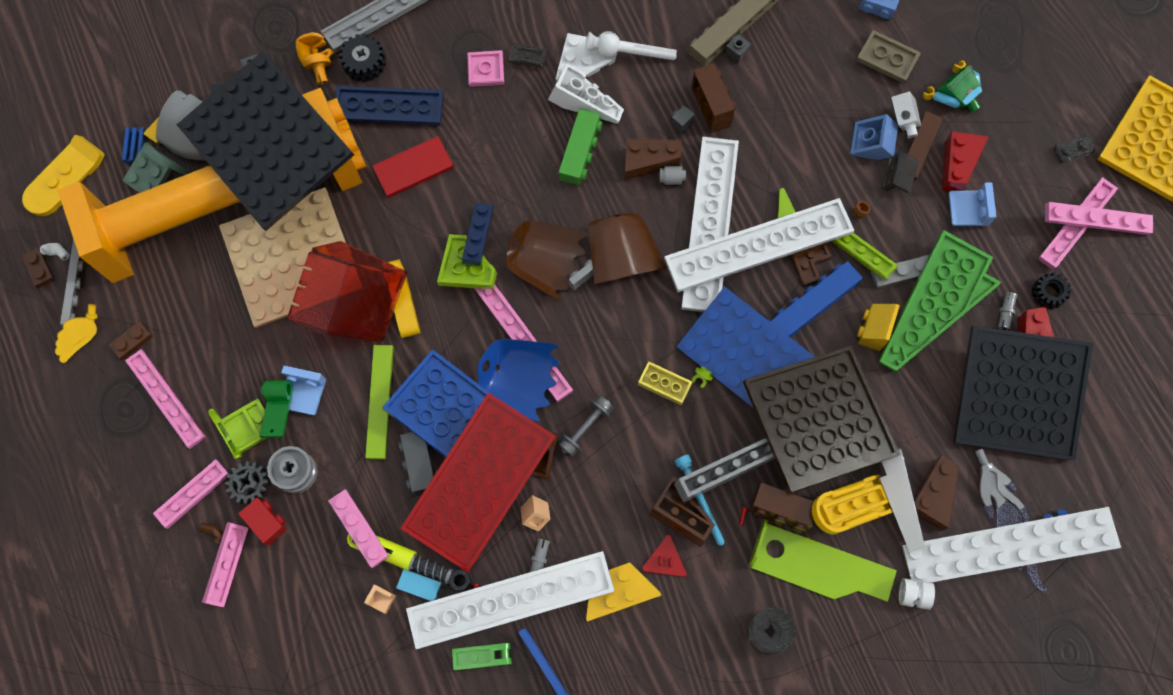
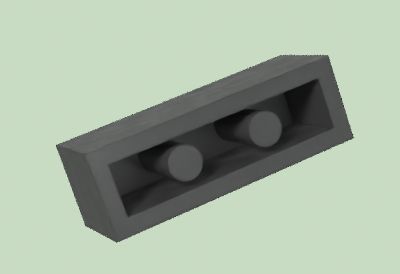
[398,432,435,495]

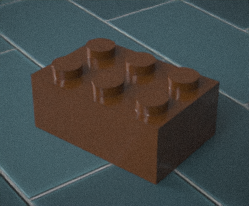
[691,63,736,133]
[749,483,814,533]

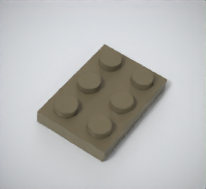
[856,30,921,84]

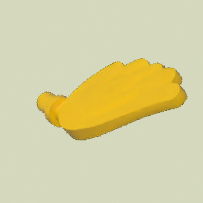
[55,304,97,363]

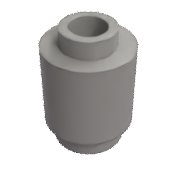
[659,166,686,185]

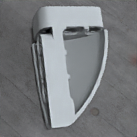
[156,91,205,160]

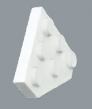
[555,33,617,82]

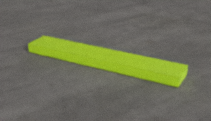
[365,345,394,460]

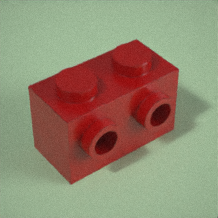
[238,497,287,546]

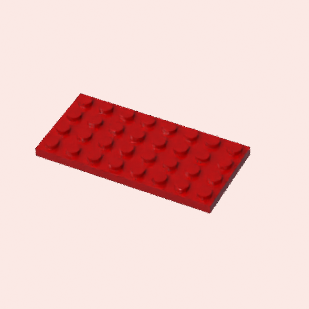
[400,392,556,572]

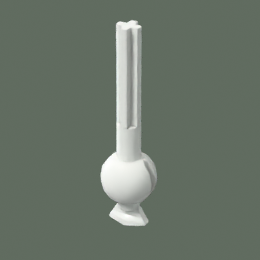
[585,31,677,60]

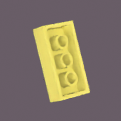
[638,361,692,406]

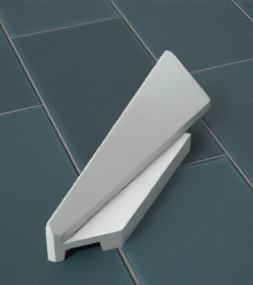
[880,449,925,552]

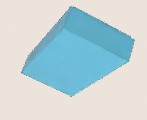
[396,569,442,601]

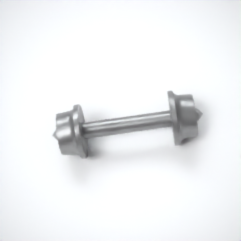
[557,396,614,458]

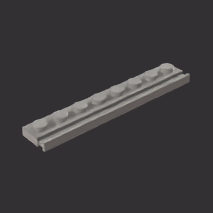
[321,0,429,53]

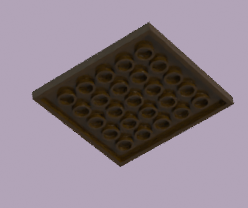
[743,346,901,494]

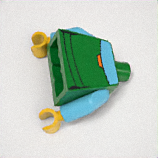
[923,60,982,112]

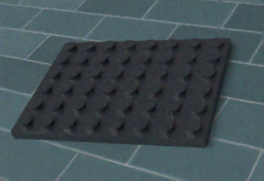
[176,51,354,231]

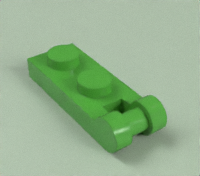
[452,643,512,670]

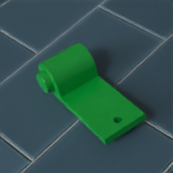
[260,380,293,438]

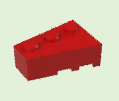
[942,132,988,192]
[1018,307,1054,337]

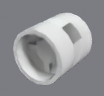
[899,578,935,610]

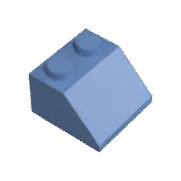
[850,114,898,160]

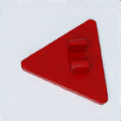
[642,535,687,577]

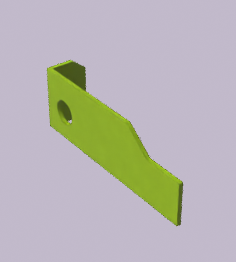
[748,520,897,602]

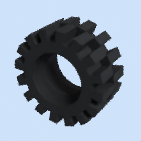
[1032,272,1072,309]

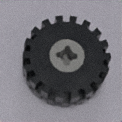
[339,34,386,82]

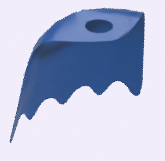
[477,339,560,421]

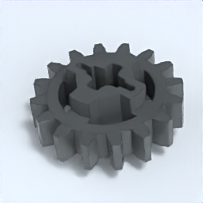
[225,461,270,505]

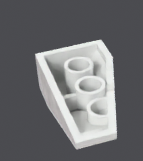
[548,63,624,124]

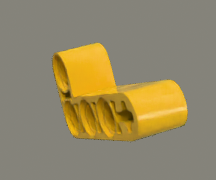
[381,259,421,338]

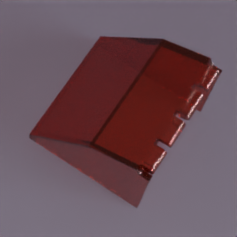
[287,241,408,342]

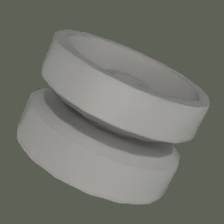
[267,446,318,494]

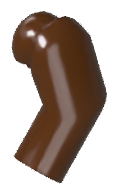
[199,522,224,546]

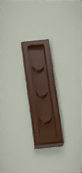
[899,111,943,180]

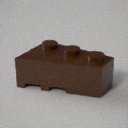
[625,138,682,181]
[913,456,959,531]
[650,476,715,547]

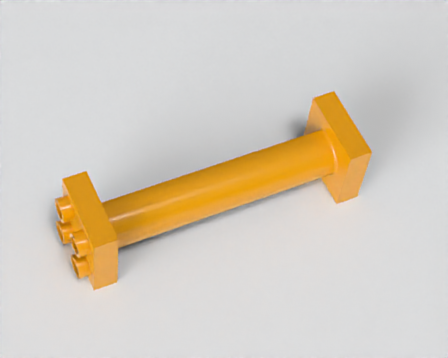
[58,88,366,283]

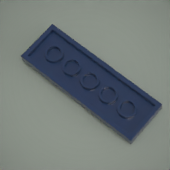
[335,86,444,126]

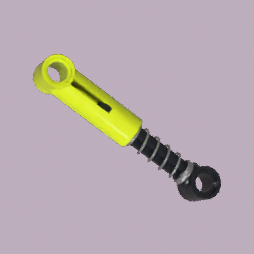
[347,534,472,592]

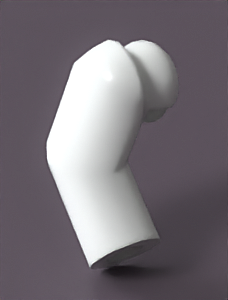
[40,243,70,261]

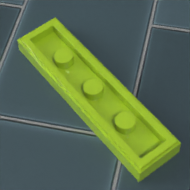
[831,233,898,281]

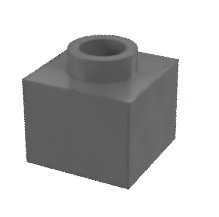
[725,34,751,63]
[671,106,695,135]

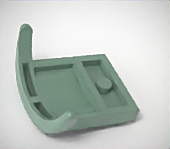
[122,142,189,193]

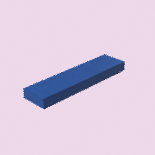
[518,628,568,695]

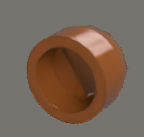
[854,201,870,217]

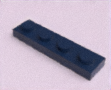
[462,203,494,266]

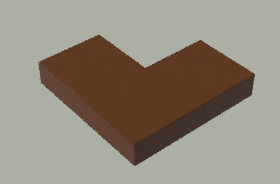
[790,243,832,287]

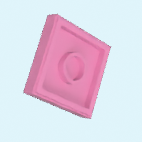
[467,50,505,87]

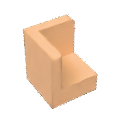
[521,495,550,532]
[364,585,396,614]

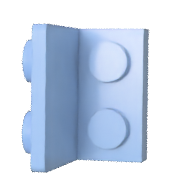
[948,183,996,226]
[281,366,326,416]

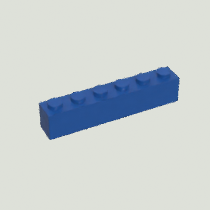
[768,261,863,338]

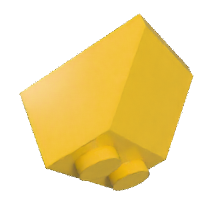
[857,304,900,351]

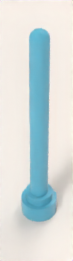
[674,454,724,546]

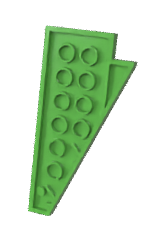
[877,230,1001,372]

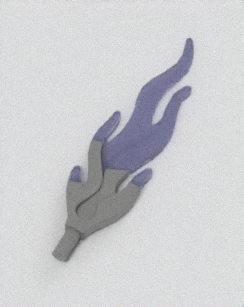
[975,449,1047,592]

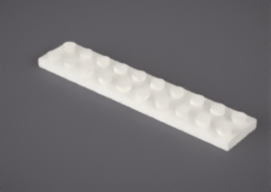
[681,137,739,312]
[664,198,854,292]
[902,507,1121,584]
[406,551,615,649]

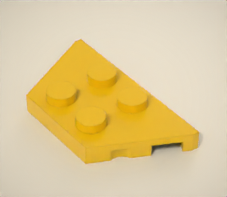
[586,563,661,622]

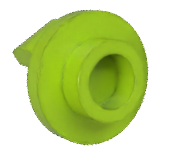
[692,367,713,388]

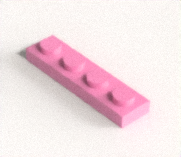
[153,459,229,529]
[328,489,390,568]
[202,522,248,607]

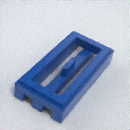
[122,127,146,163]

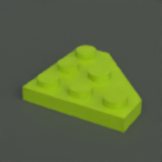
[437,234,497,289]

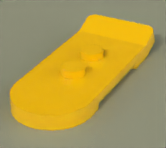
[22,135,105,216]
[812,474,893,534]

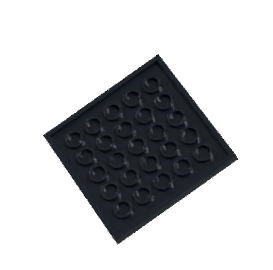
[953,326,1093,461]

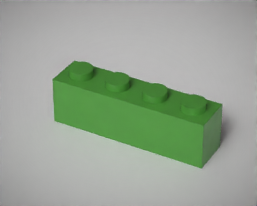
[559,109,603,186]

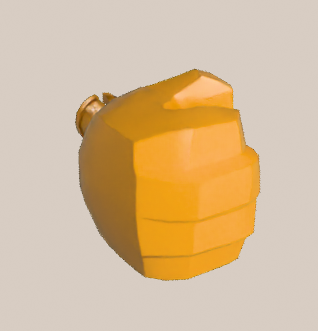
[296,32,334,85]

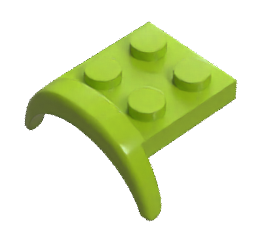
[208,398,267,460]

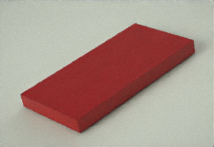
[372,136,454,198]

